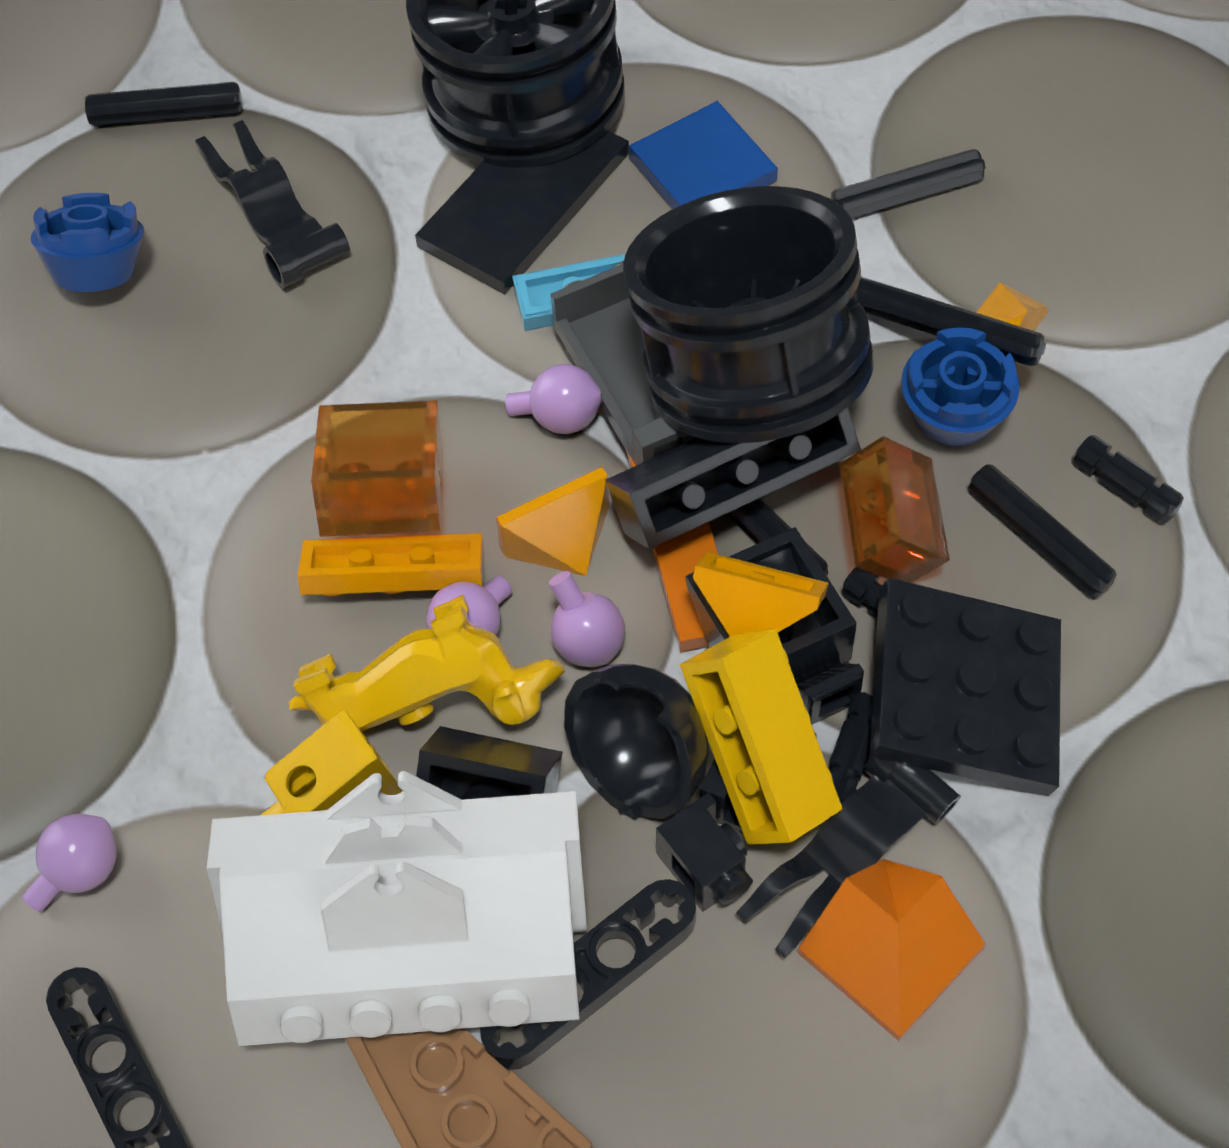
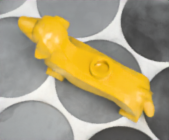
[288,594,566,732]

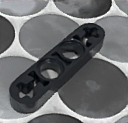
[480,879,696,1070]
[46,967,190,1148]

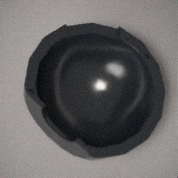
[564,664,709,819]

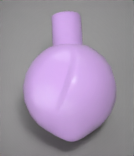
[505,364,602,434]
[549,571,625,667]
[426,576,512,635]
[22,814,117,912]

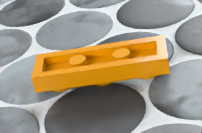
[297,533,484,596]

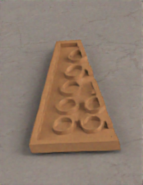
[344,1029,594,1148]

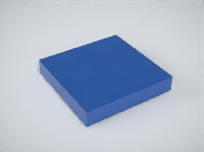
[629,100,778,209]

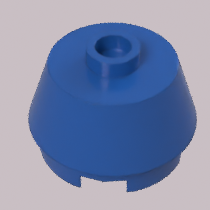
[31,193,144,292]
[901,327,1019,446]

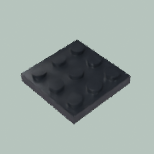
[869,578,1061,796]

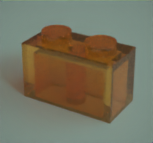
[840,436,950,583]

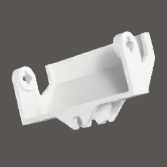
[206,771,587,1046]

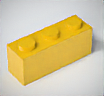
[679,628,843,845]

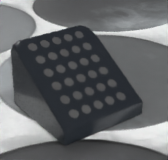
[797,664,864,725]

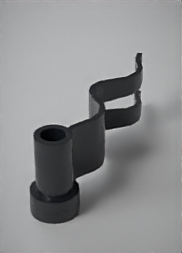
[195,120,350,289]
[736,756,961,958]

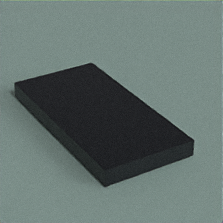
[415,131,629,294]

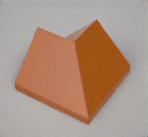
[798,859,986,1041]

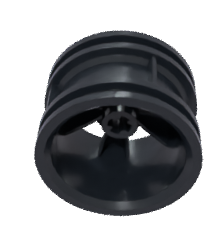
[406,0,625,168]
[623,186,874,443]

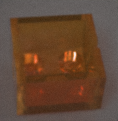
[311,400,443,537]

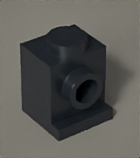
[656,792,753,912]

